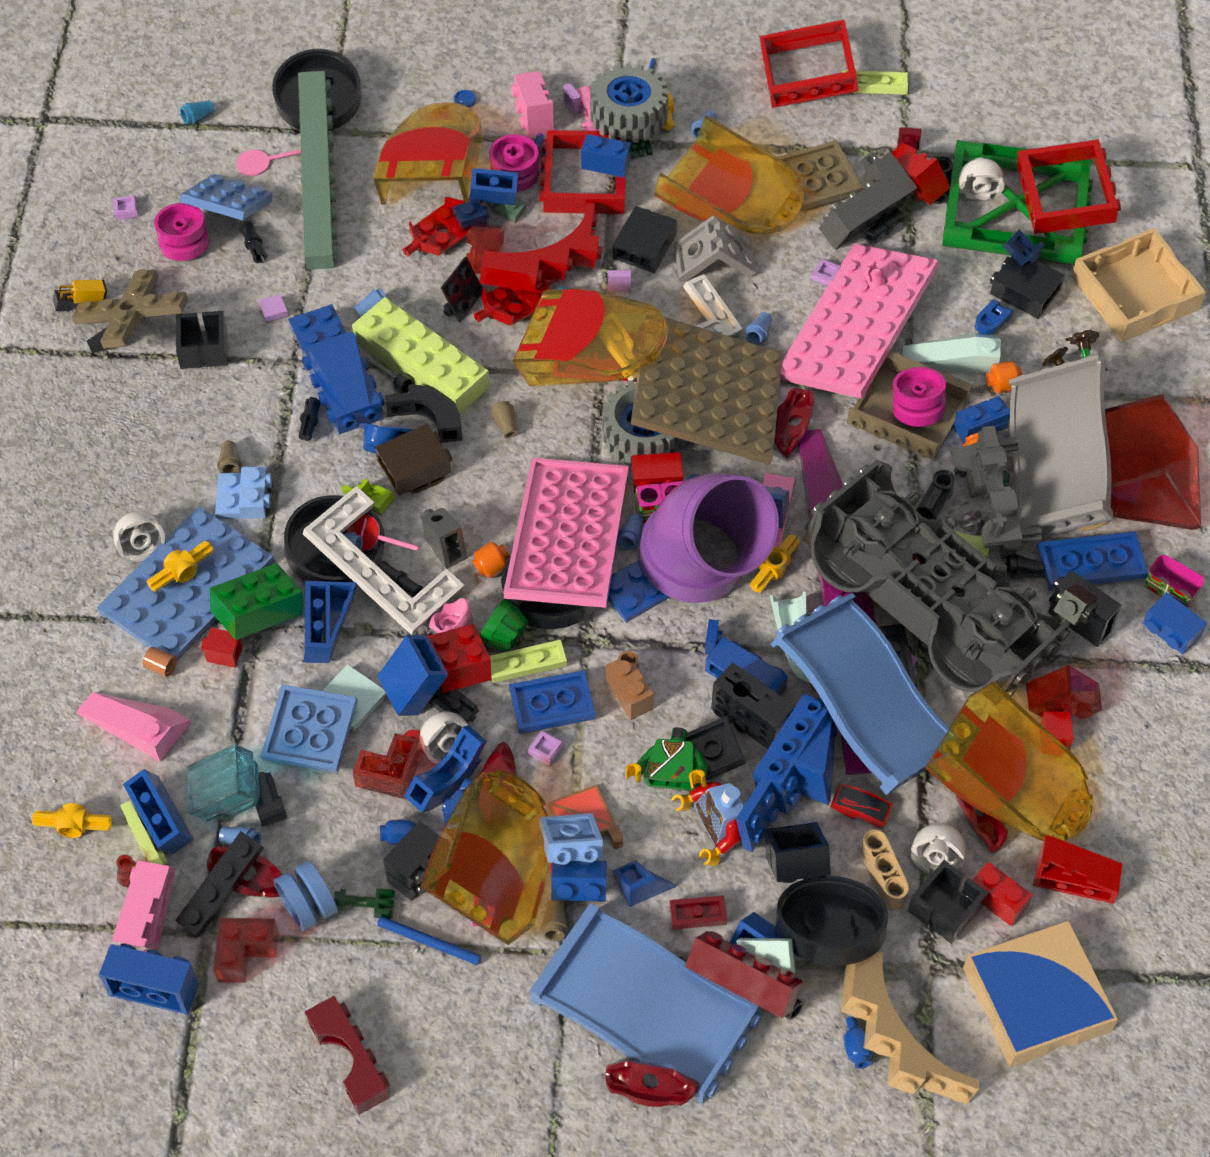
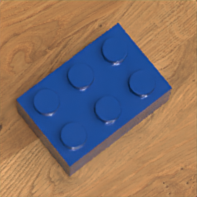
[99,944,199,1015]

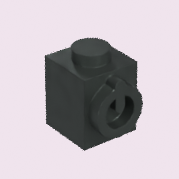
[1053,584,1098,625]

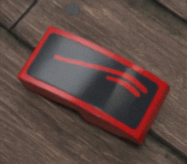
[830,783,892,829]

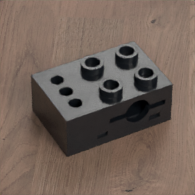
[711,662,795,749]

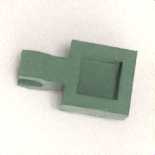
[485,198,526,223]

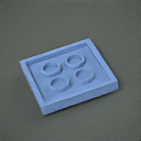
[180,174,273,220]
[261,684,358,773]

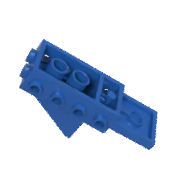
[288,304,385,434]
[736,694,837,852]

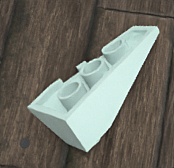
[902,333,1001,374]

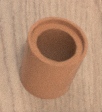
[143,646,177,677]

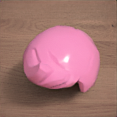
[429,598,473,633]

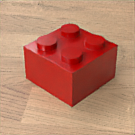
[427,624,491,693]

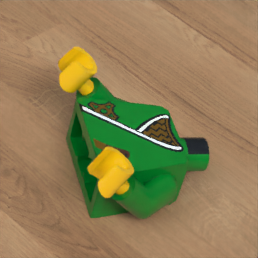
[625,727,708,791]

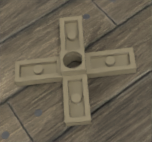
[72,269,189,348]

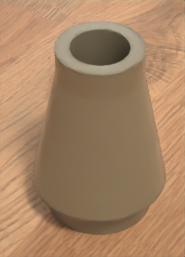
[491,401,518,438]
[217,440,242,473]
[541,899,568,941]

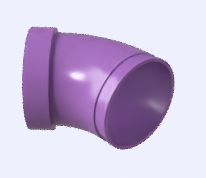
[638,473,779,603]

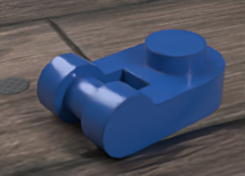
[975,299,1014,334]

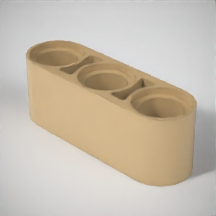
[861,829,909,910]

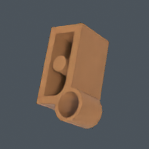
[606,651,654,720]

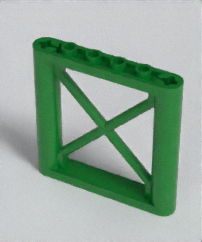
[942,140,1093,265]

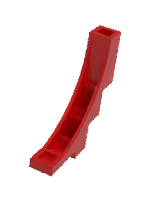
[479,203,603,292]

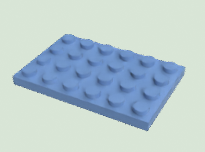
[97,506,274,661]

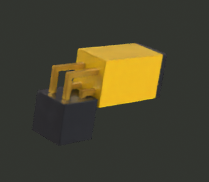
[53,280,107,311]

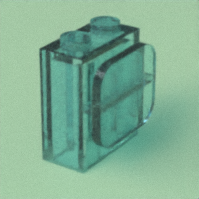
[187,744,260,822]

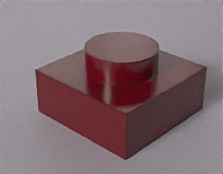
[897,127,922,150]

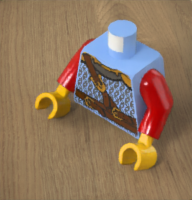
[671,782,744,866]

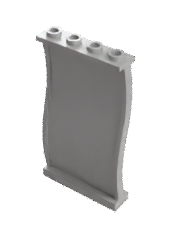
[1009,354,1113,537]

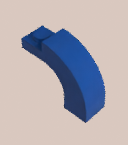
[404,725,487,813]

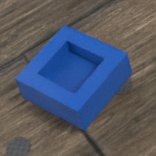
[705,619,723,654]

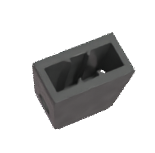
[421,508,468,569]

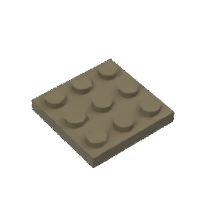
[774,140,863,211]

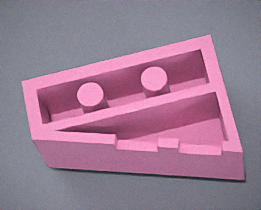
[511,71,554,138]
[112,860,176,950]

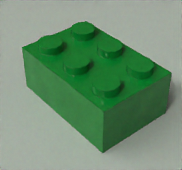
[210,563,303,640]

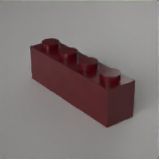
[685,931,804,1018]

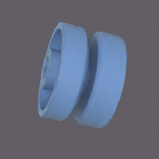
[274,860,337,932]

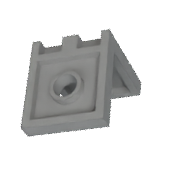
[674,215,756,282]

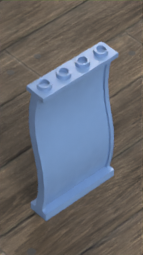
[771,593,967,795]
[530,903,763,1104]

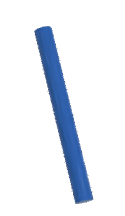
[377,916,482,965]

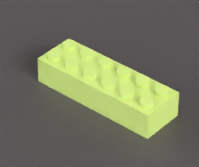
[352,297,490,414]

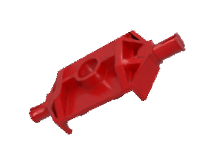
[402,196,483,257]
[474,277,559,325]

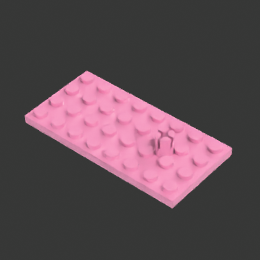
[780,244,939,399]
[504,458,629,608]

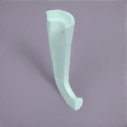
[770,592,812,684]

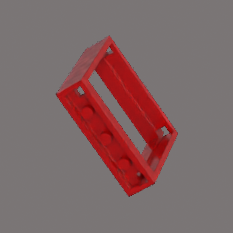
[759,19,858,108]
[539,130,627,215]
[1017,139,1121,234]

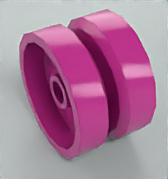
[489,134,539,192]
[154,203,210,261]
[893,367,946,427]

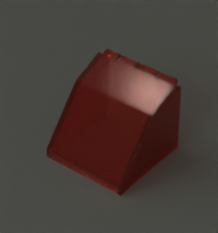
[1105,394,1201,530]

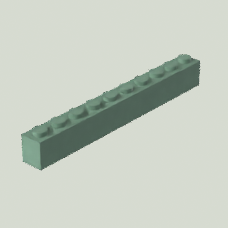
[298,71,338,270]

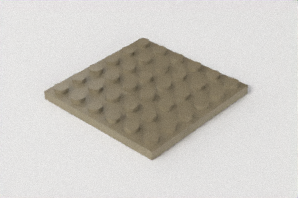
[631,312,782,465]

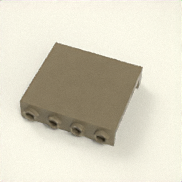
[847,350,972,460]

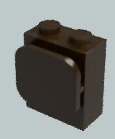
[375,424,453,496]

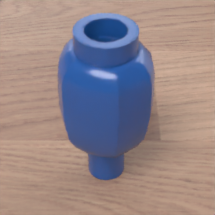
[380,819,429,845]
[844,1016,874,1069]

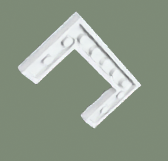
[597,274,743,382]
[303,486,464,635]

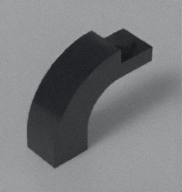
[385,385,463,443]

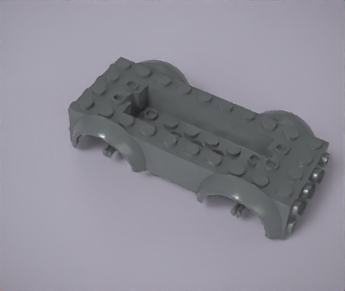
[802,459,1071,704]

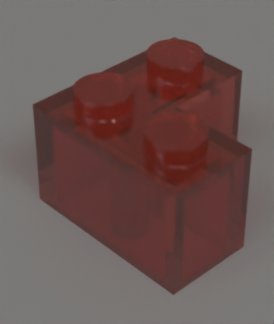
[466,223,505,274]
[1026,665,1102,719]
[353,733,422,800]
[213,918,279,983]

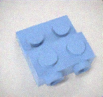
[215,467,272,519]
[539,813,603,865]

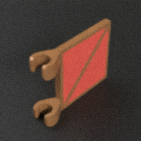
[548,785,623,849]

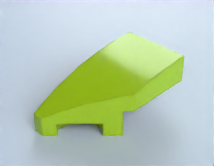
[341,479,395,515]

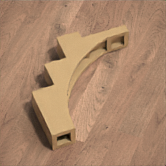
[841,951,980,1104]

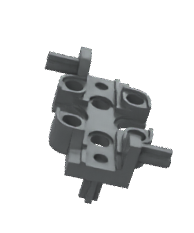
[950,426,1042,559]

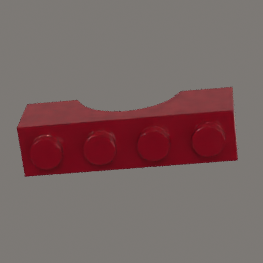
[304,995,390,1115]

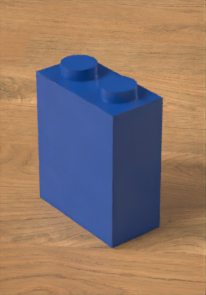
[377,635,448,716]

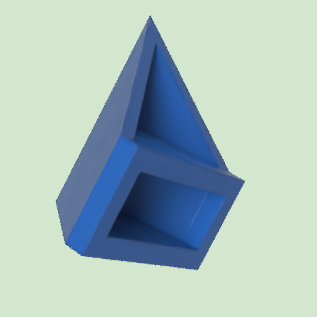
[612,860,678,907]

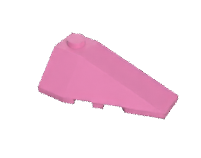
[76,692,192,762]

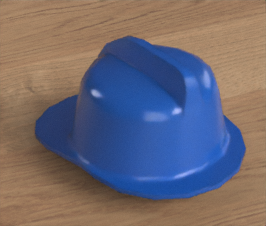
[359,423,412,454]

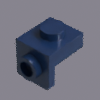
[453,199,490,230]
[1002,229,1045,266]

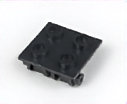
[441,256,483,323]

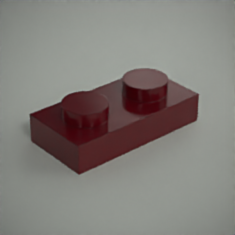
[669,895,727,930]

